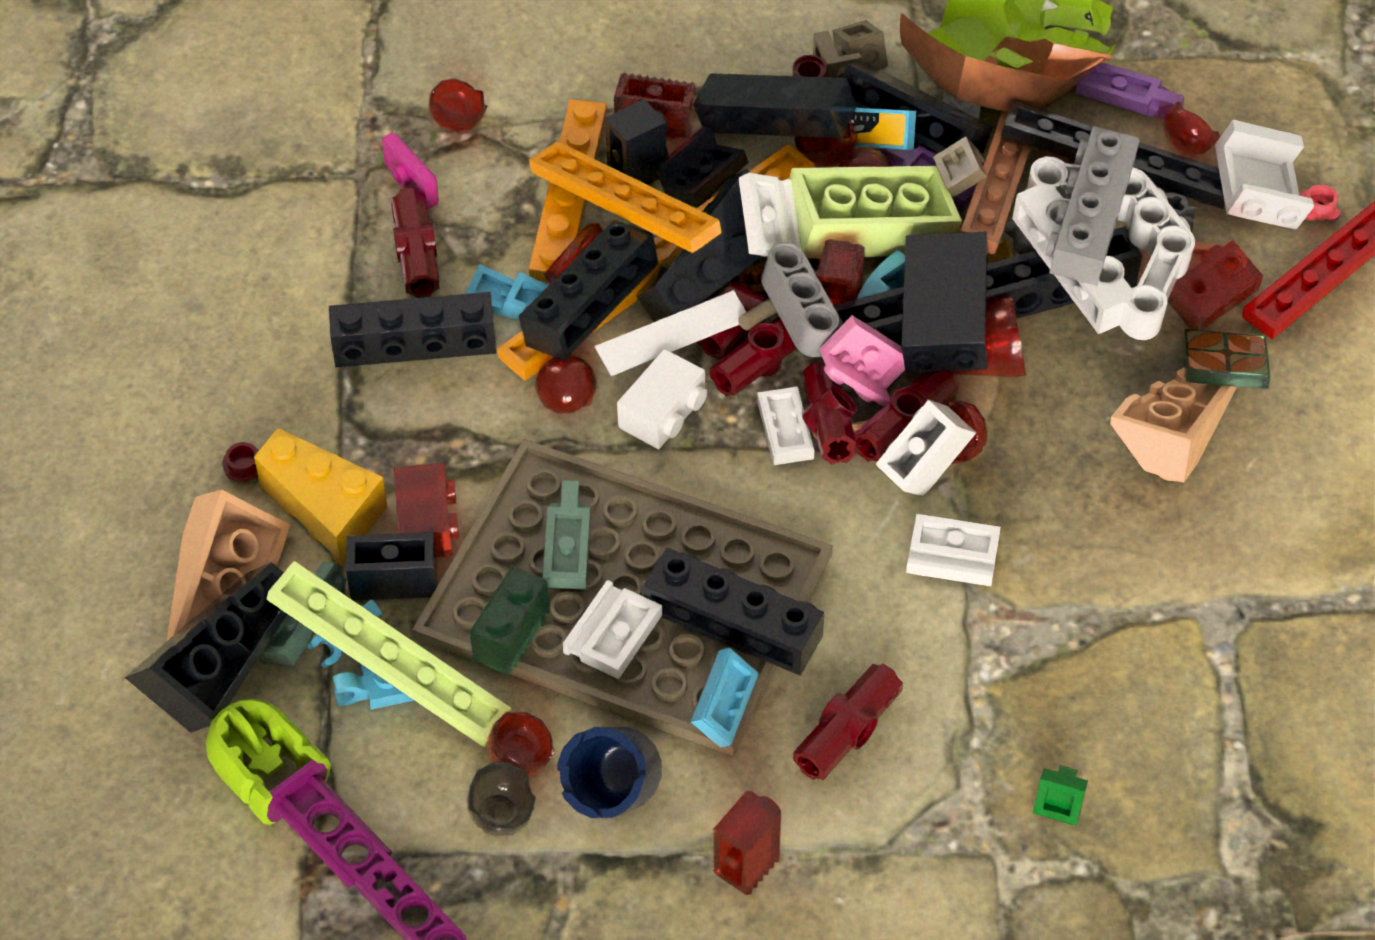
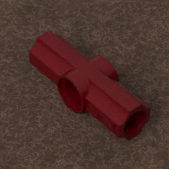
[391,188,440,298]
[710,316,797,397]
[802,363,857,465]
[854,371,958,462]
[793,663,903,780]

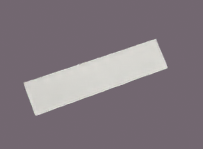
[594,290,746,376]

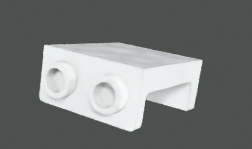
[1215,120,1314,230]

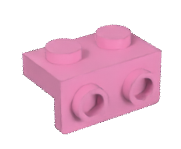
[819,315,905,407]

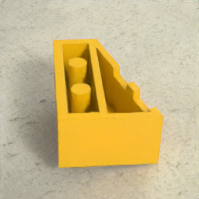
[254,428,388,566]

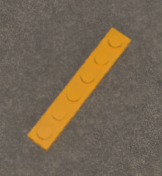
[529,99,607,282]
[529,141,721,253]

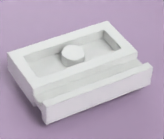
[739,172,802,256]
[906,514,1001,586]
[563,580,662,679]

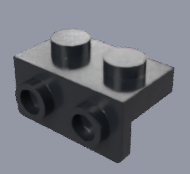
[655,126,749,206]

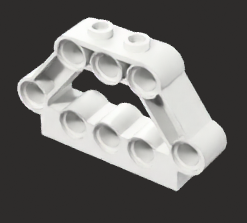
[1012,157,1195,340]

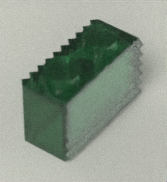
[469,566,549,674]

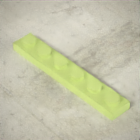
[266,561,511,747]

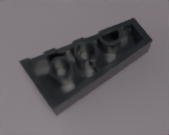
[636,169,762,322]
[125,562,287,733]

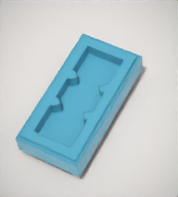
[691,648,759,748]

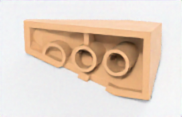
[1110,358,1244,483]
[166,490,290,642]

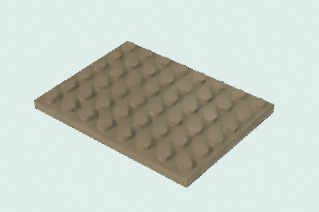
[412,439,833,756]

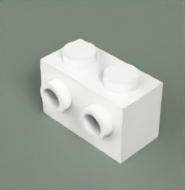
[617,349,707,450]
[876,400,976,496]

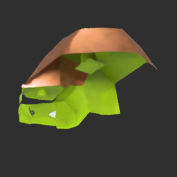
[900,0,1121,112]

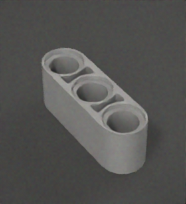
[761,242,839,357]

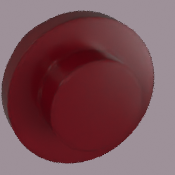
[222,442,259,482]

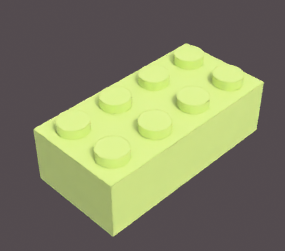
[789,166,962,259]

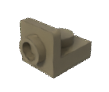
[832,20,888,69]
[813,31,863,78]
[933,136,987,197]

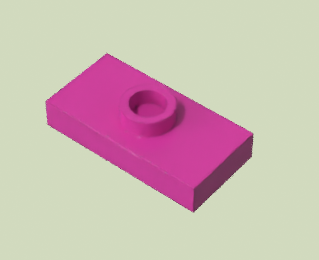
[382,132,439,210]

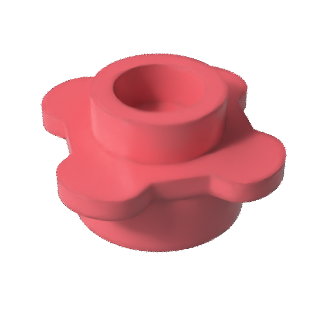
[1300,185,1341,221]

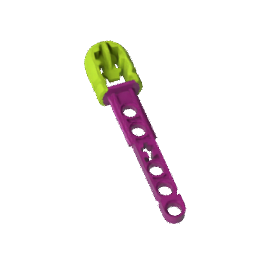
[205,699,467,940]

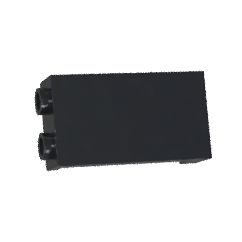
[902,231,990,373]

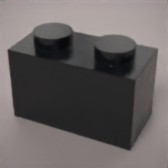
[605,99,669,185]
[346,532,437,601]

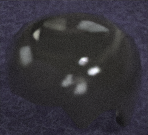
[466,761,536,836]

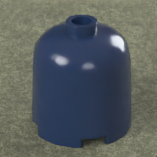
[557,727,662,818]

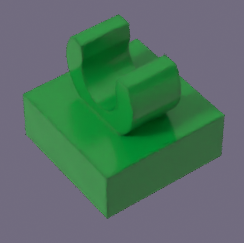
[1033,765,1088,826]

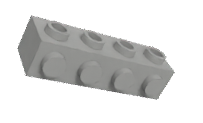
[1046,126,1140,286]

